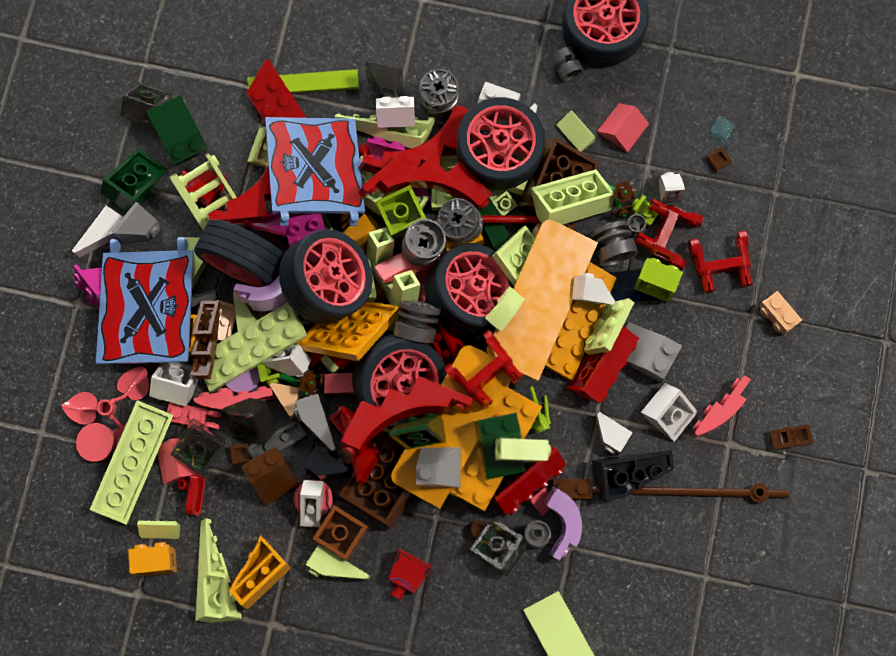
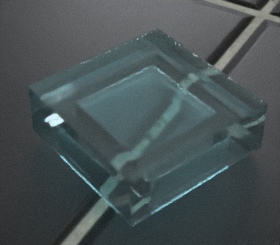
[710,115,736,141]

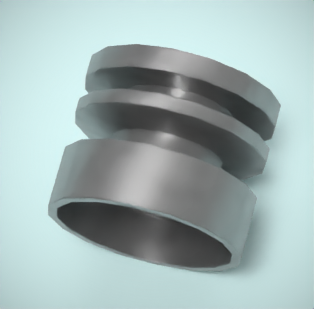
[419,69,459,117]
[437,198,483,244]
[402,219,446,267]
[590,221,638,266]
[393,300,441,343]

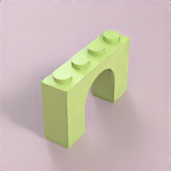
[366,227,420,318]
[495,438,551,464]

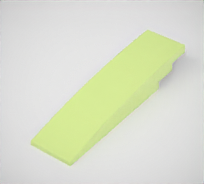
[523,591,594,656]

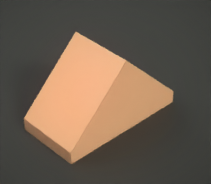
[269,383,301,420]

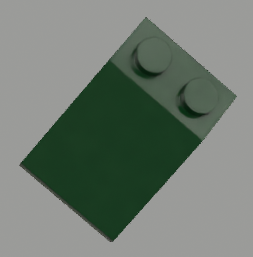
[146,95,208,165]
[100,148,168,212]
[474,412,526,480]
[389,413,446,450]

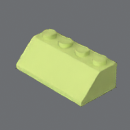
[531,170,614,225]

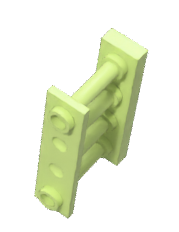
[169,153,237,230]

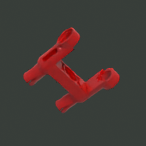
[634,198,704,270]
[689,231,753,293]
[444,330,524,409]

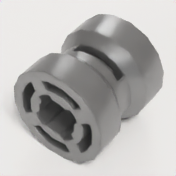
[627,214,646,237]

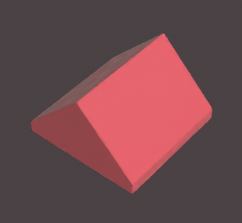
[597,103,649,153]
[157,437,202,485]

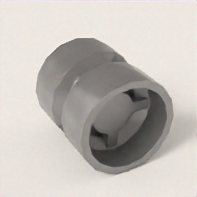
[551,47,583,82]
[524,521,551,549]

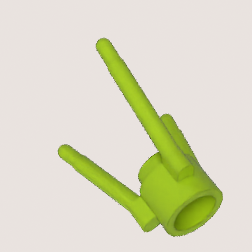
[530,386,551,433]

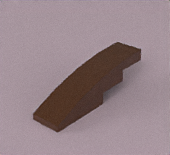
[190,301,220,379]

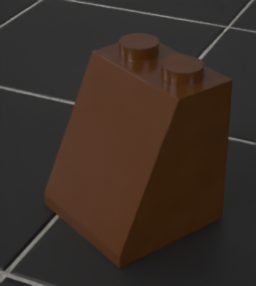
[241,446,300,506]

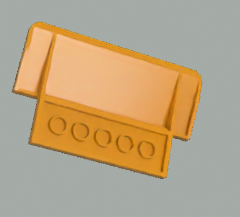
[487,220,616,381]
[391,346,542,511]

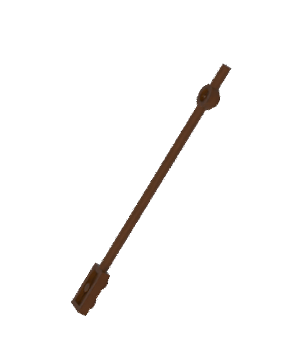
[553,478,789,504]

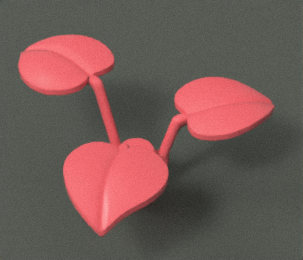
[62,367,150,451]

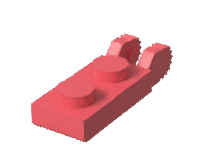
[167,402,222,430]

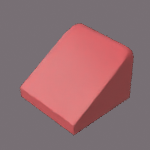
[529,488,550,516]

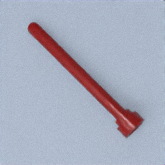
[458,215,541,223]

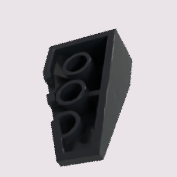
[592,450,674,501]

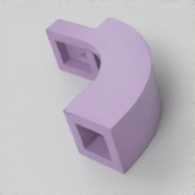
[233,275,287,311]
[543,487,582,560]

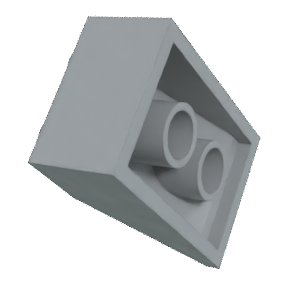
[626,323,682,383]
[293,394,338,456]

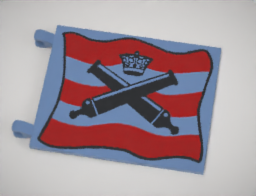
[265,117,365,226]
[96,237,194,364]

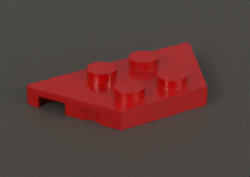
[246,58,307,121]

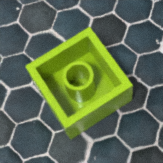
[375,185,426,240]
[634,258,683,303]

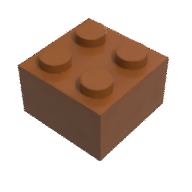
[313,505,369,562]

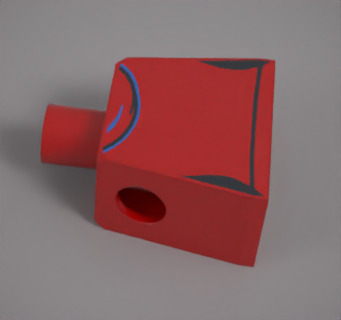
[180,166,228,207]
[389,549,433,600]

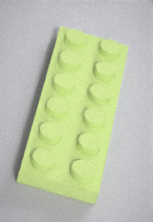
[204,302,308,392]
[90,400,173,525]

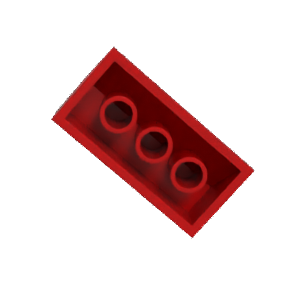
[566,326,639,404]
[491,446,566,516]

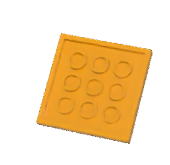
[296,301,401,361]

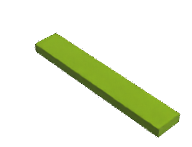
[247,69,359,94]

